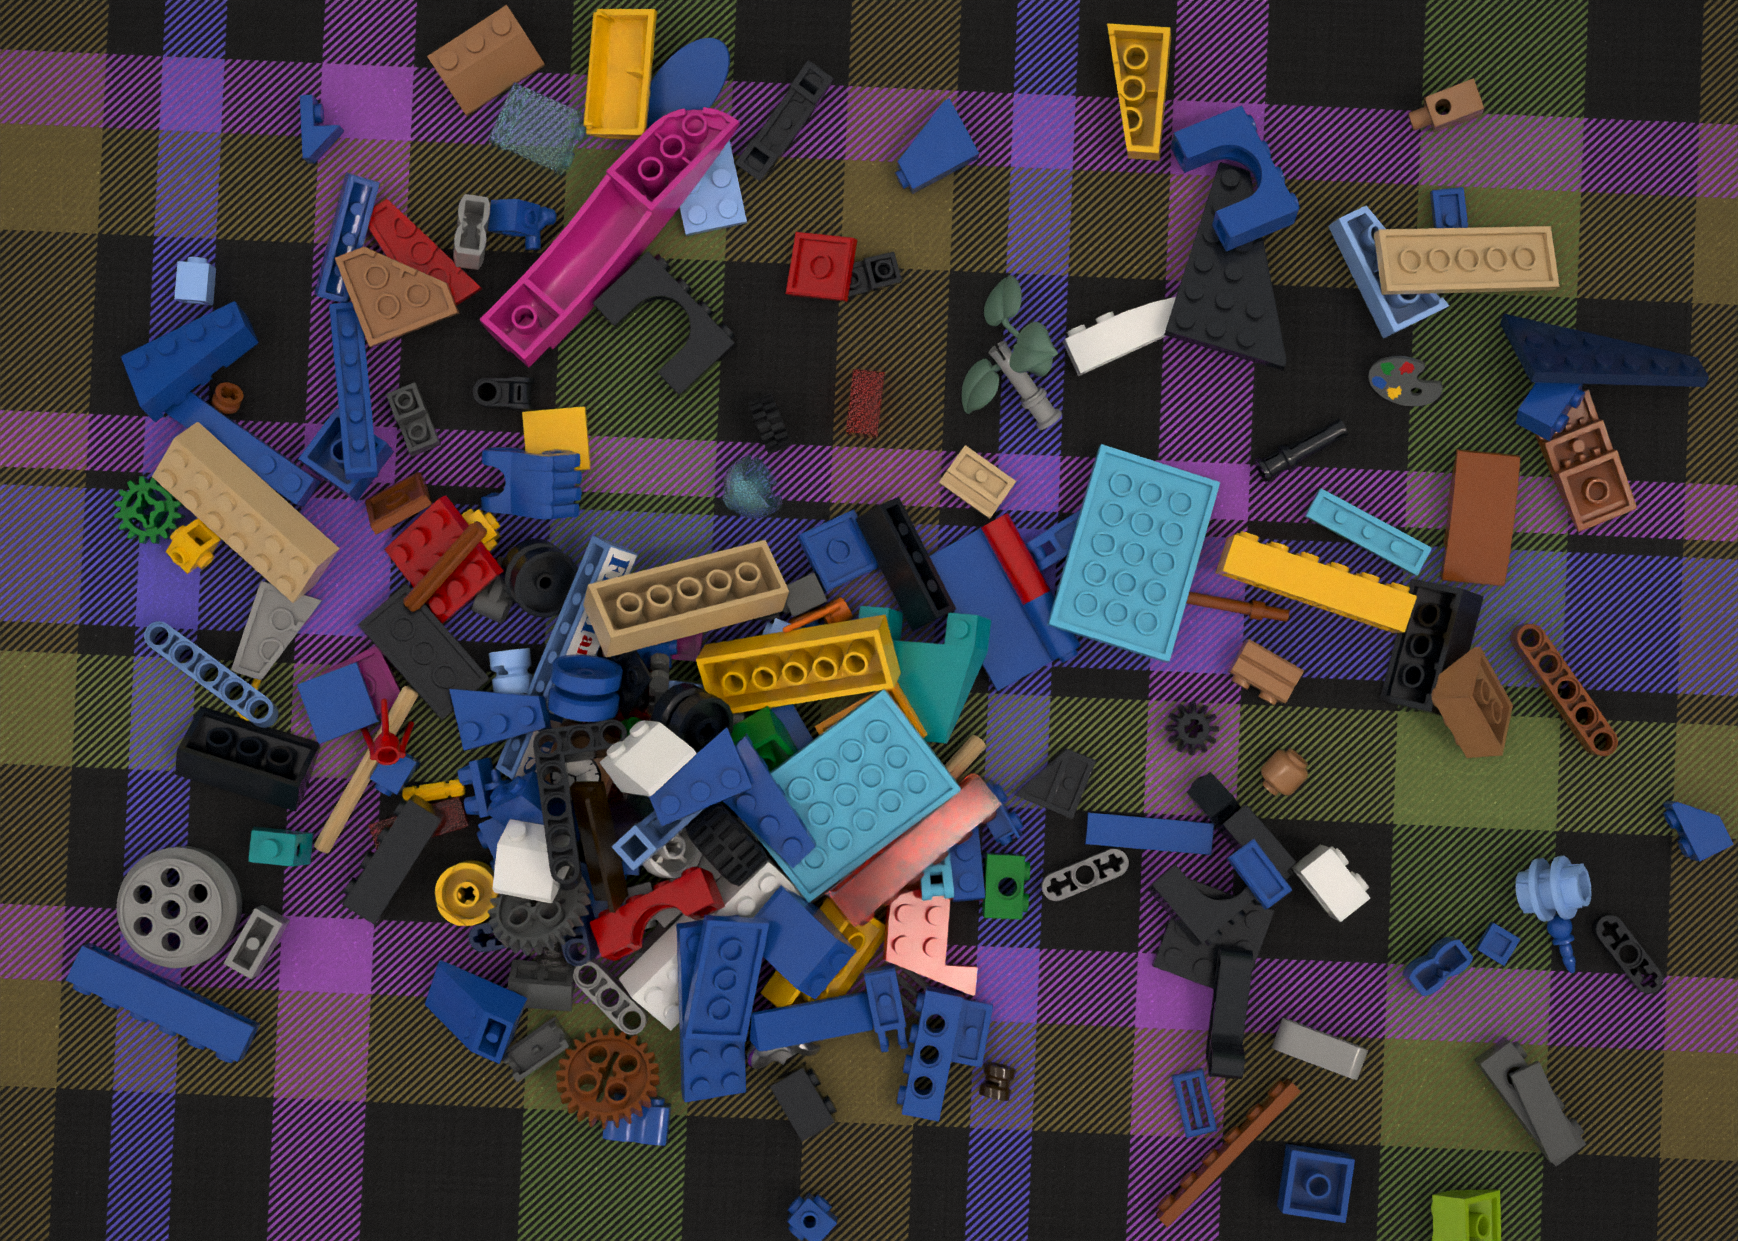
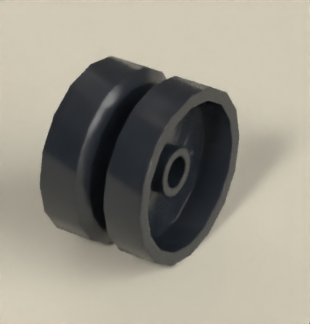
[500,538,578,618]
[651,683,733,753]

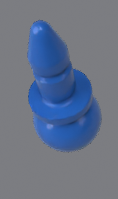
[1547,914,1576,973]

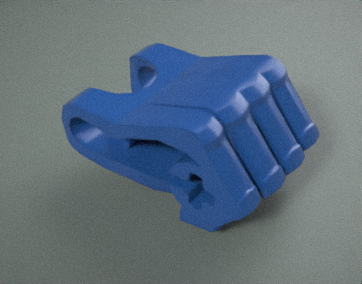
[481,447,582,520]

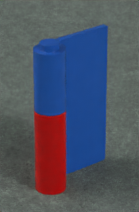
[930,513,1081,691]

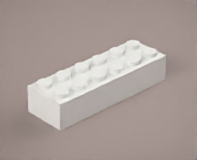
[619,856,805,1030]

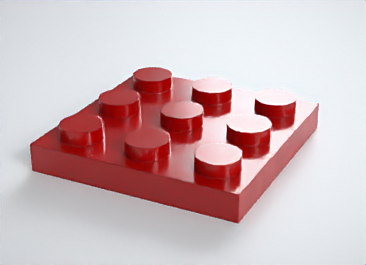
[384,495,503,624]

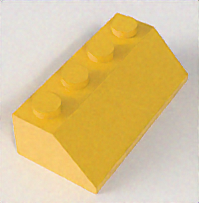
[760,889,885,1008]

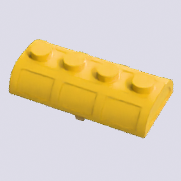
[583,9,658,140]

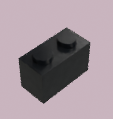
[770,1063,837,1142]

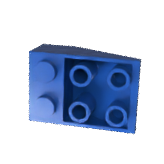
[425,960,528,1064]

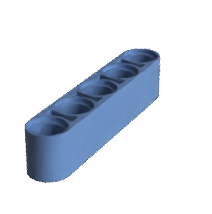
[144,621,279,728]

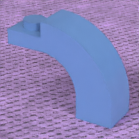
[612,809,704,871]

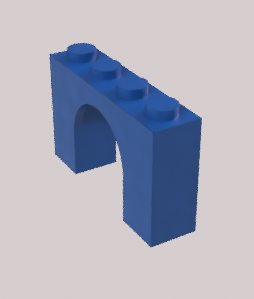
[1170,105,1299,252]

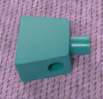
[248,827,314,866]

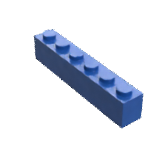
[66,943,260,1063]

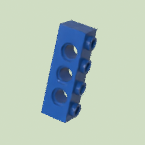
[897,986,964,1122]

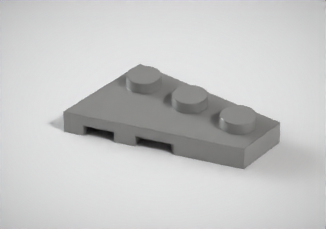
[231,580,322,680]

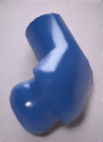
[525,206,557,250]

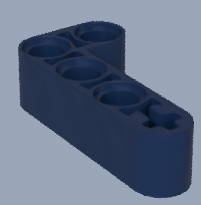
[469,905,600,966]

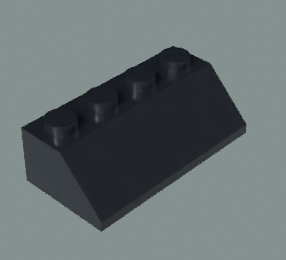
[1380,579,1484,716]
[175,706,321,812]

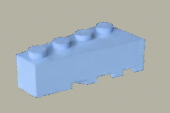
[1328,206,1449,339]

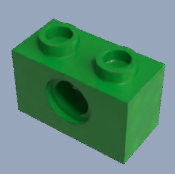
[982,852,1030,920]

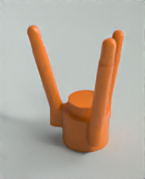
[783,597,853,633]

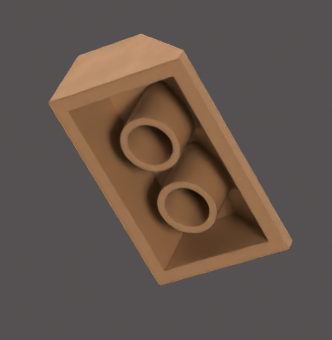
[427,5,545,116]
[1432,647,1513,758]

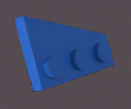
[449,689,552,751]

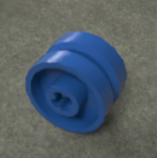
[548,654,623,722]

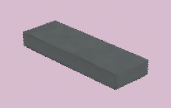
[1508,1061,1580,1163]

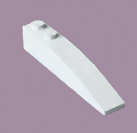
[1063,297,1176,376]

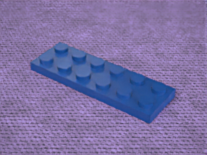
[676,915,746,1102]

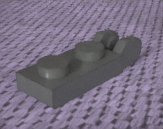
[649,653,670,713]

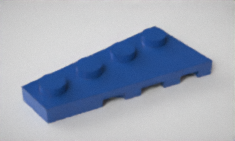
[723,733,816,868]

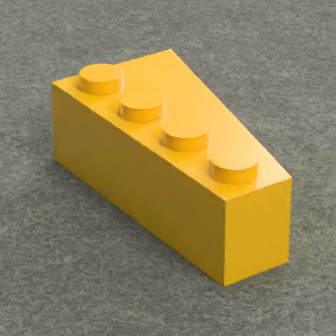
[1107,23,1171,161]

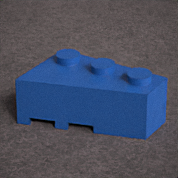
[649,727,753,827]

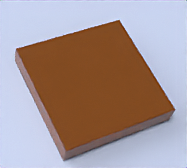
[365,472,432,535]

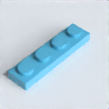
[1304,488,1432,576]

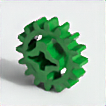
[114,476,185,544]

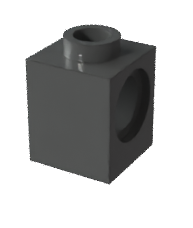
[783,573,828,618]

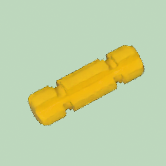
[402,779,465,801]

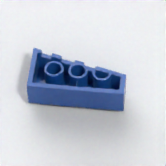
[121,301,259,423]

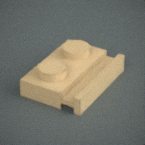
[939,445,1016,519]

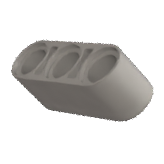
[573,959,648,1035]
[1272,1018,1368,1080]

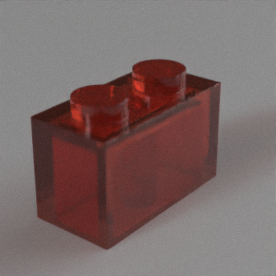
[846,369,885,438]

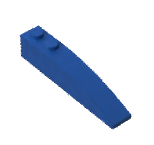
[164,391,322,507]

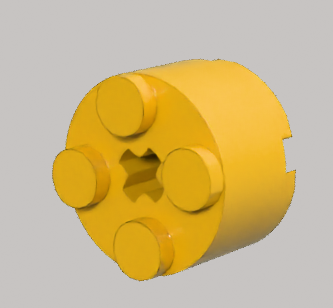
[435,860,500,926]

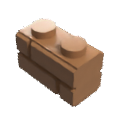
[1227,639,1304,706]

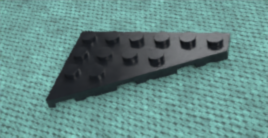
[1164,162,1287,371]

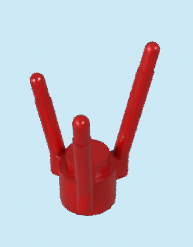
[360,699,414,765]

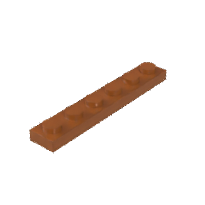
[1156,1078,1301,1228]

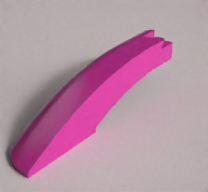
[480,107,740,367]

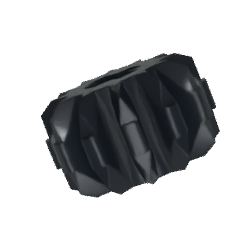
[1165,702,1219,755]

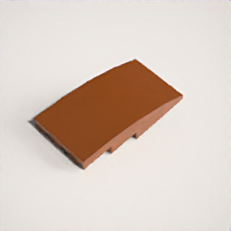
[1535,389,1638,532]
[1440,449,1520,586]

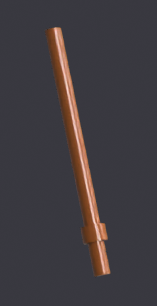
[1186,592,1290,622]

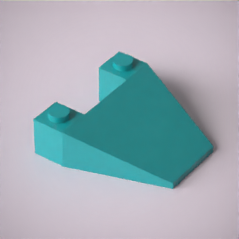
[859,606,991,744]

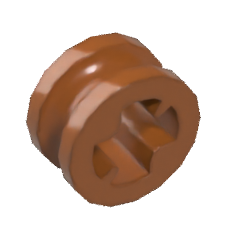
[212,382,244,414]

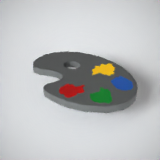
[1368,356,1443,406]

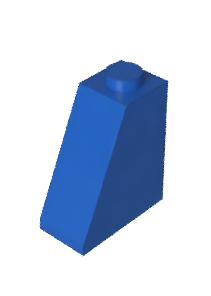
[895,98,979,194]

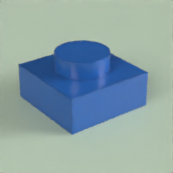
[1475,922,1520,966]

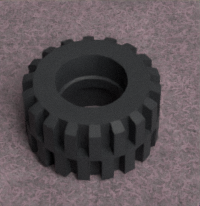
[685,803,768,886]

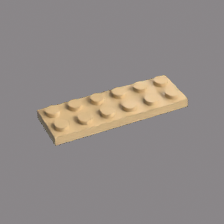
[1374,226,1560,295]

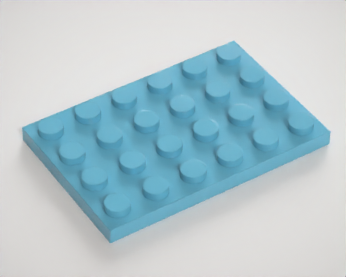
[1047,444,1220,663]
[749,689,961,903]

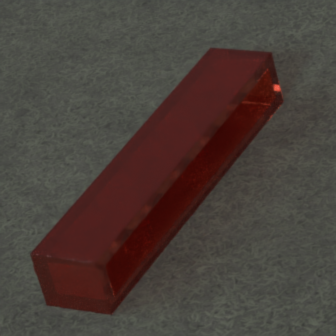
[825,773,1002,927]

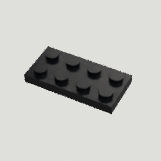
[358,583,490,721]

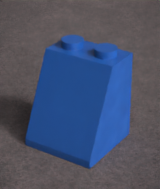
[753,885,856,999]

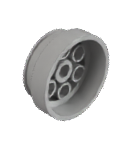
[116,846,242,968]

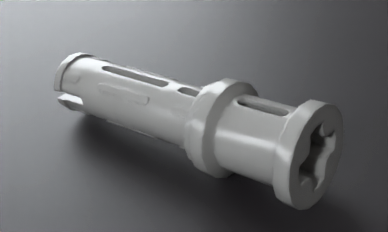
[989,341,1062,430]

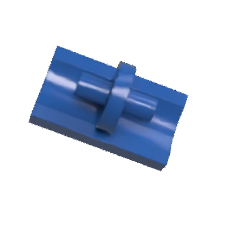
[457,757,511,818]

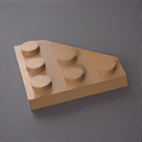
[335,247,459,348]

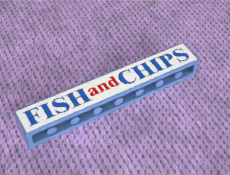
[496,535,638,780]

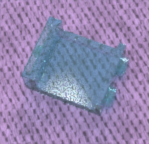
[488,82,586,175]

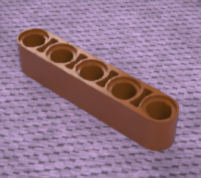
[1510,624,1618,756]

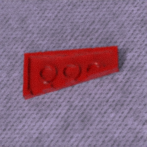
[368,199,482,306]

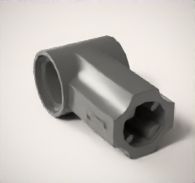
[472,556,513,624]

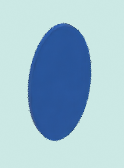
[647,38,730,129]

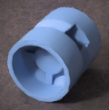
[489,648,533,694]

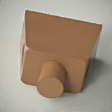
[1408,78,1484,133]

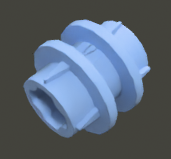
[1516,856,1591,922]

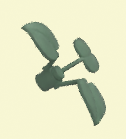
[961,275,1058,414]

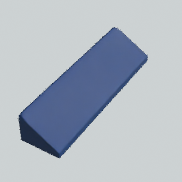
[314,172,380,303]
[750,991,873,1052]

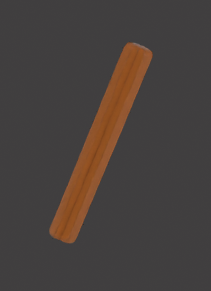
[403,521,487,612]

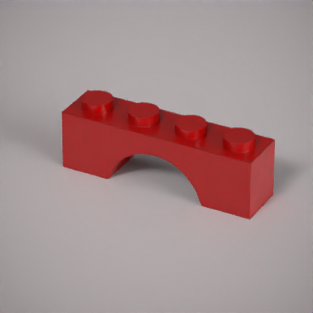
[589,867,725,961]

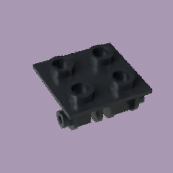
[604,650,653,719]

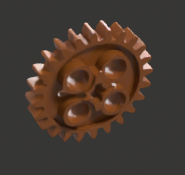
[556,1028,660,1129]

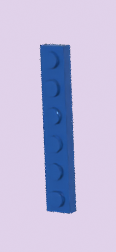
[329,302,378,480]

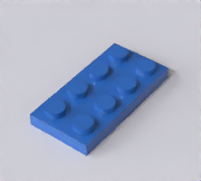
[681,915,769,1042]

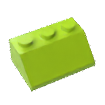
[1431,1189,1501,1241]

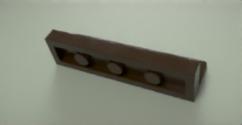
[569,781,629,913]

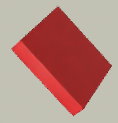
[786,232,857,302]

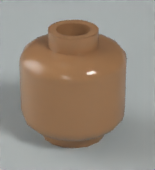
[1261,748,1308,796]

